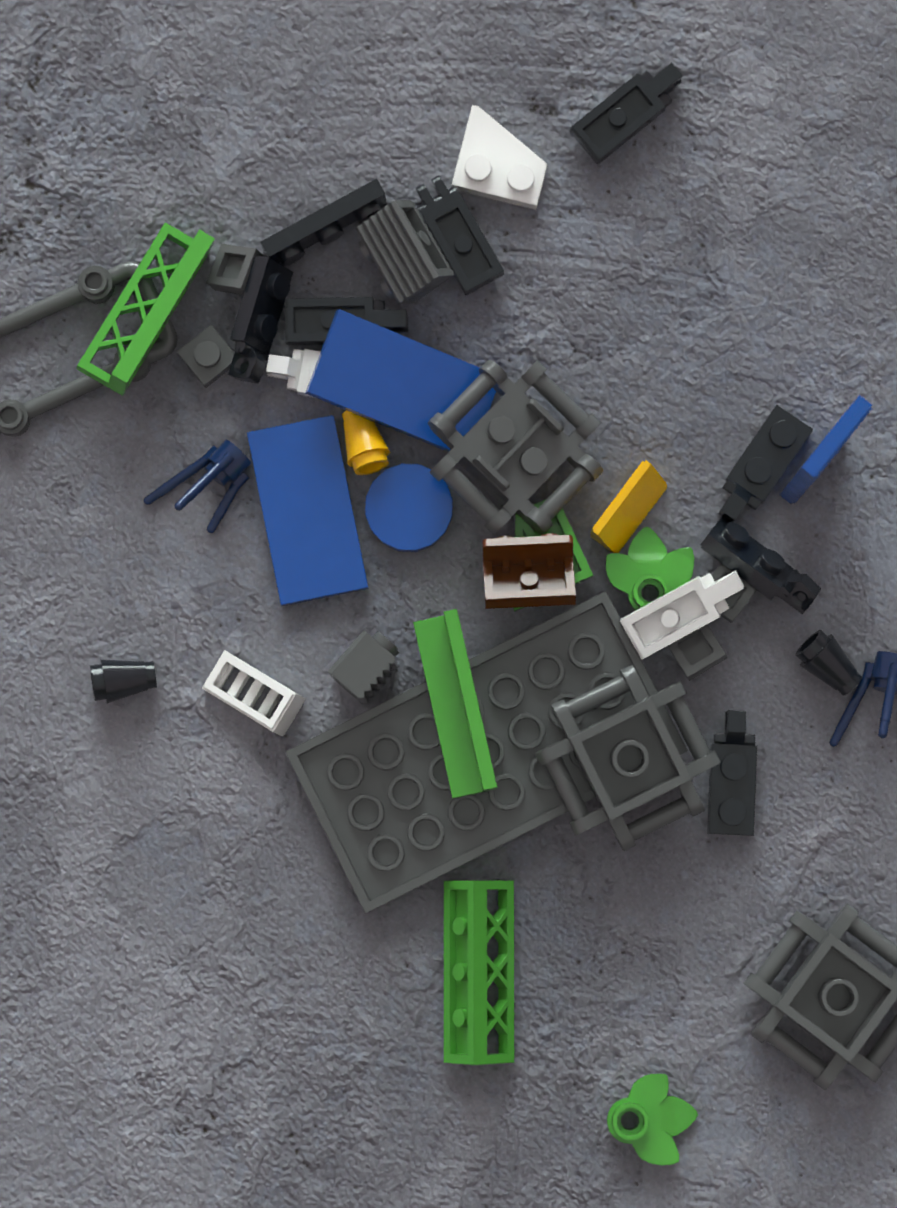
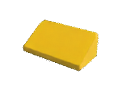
[590,460,667,553]

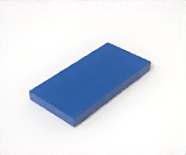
[305,309,496,452]
[780,395,872,504]
[247,415,369,606]

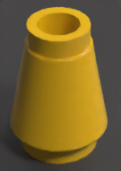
[342,410,390,475]

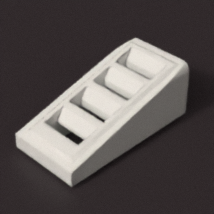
[202,650,305,736]

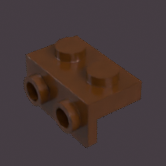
[482,533,576,609]

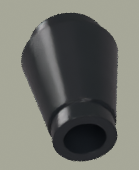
[796,630,862,696]
[90,660,157,704]

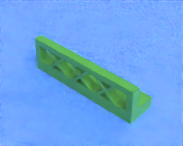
[76,222,215,396]
[413,609,497,799]
[444,881,514,1065]

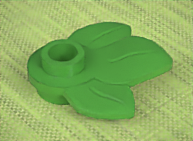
[606,527,694,611]
[607,1073,698,1165]

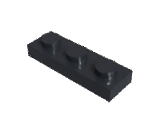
[260,179,387,266]

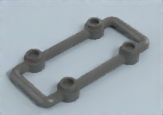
[0,261,178,437]

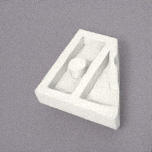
[452,105,547,210]

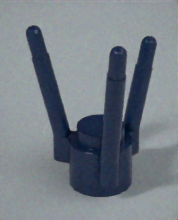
[144,440,251,533]
[829,651,897,747]

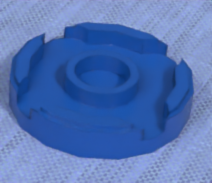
[365,463,453,552]

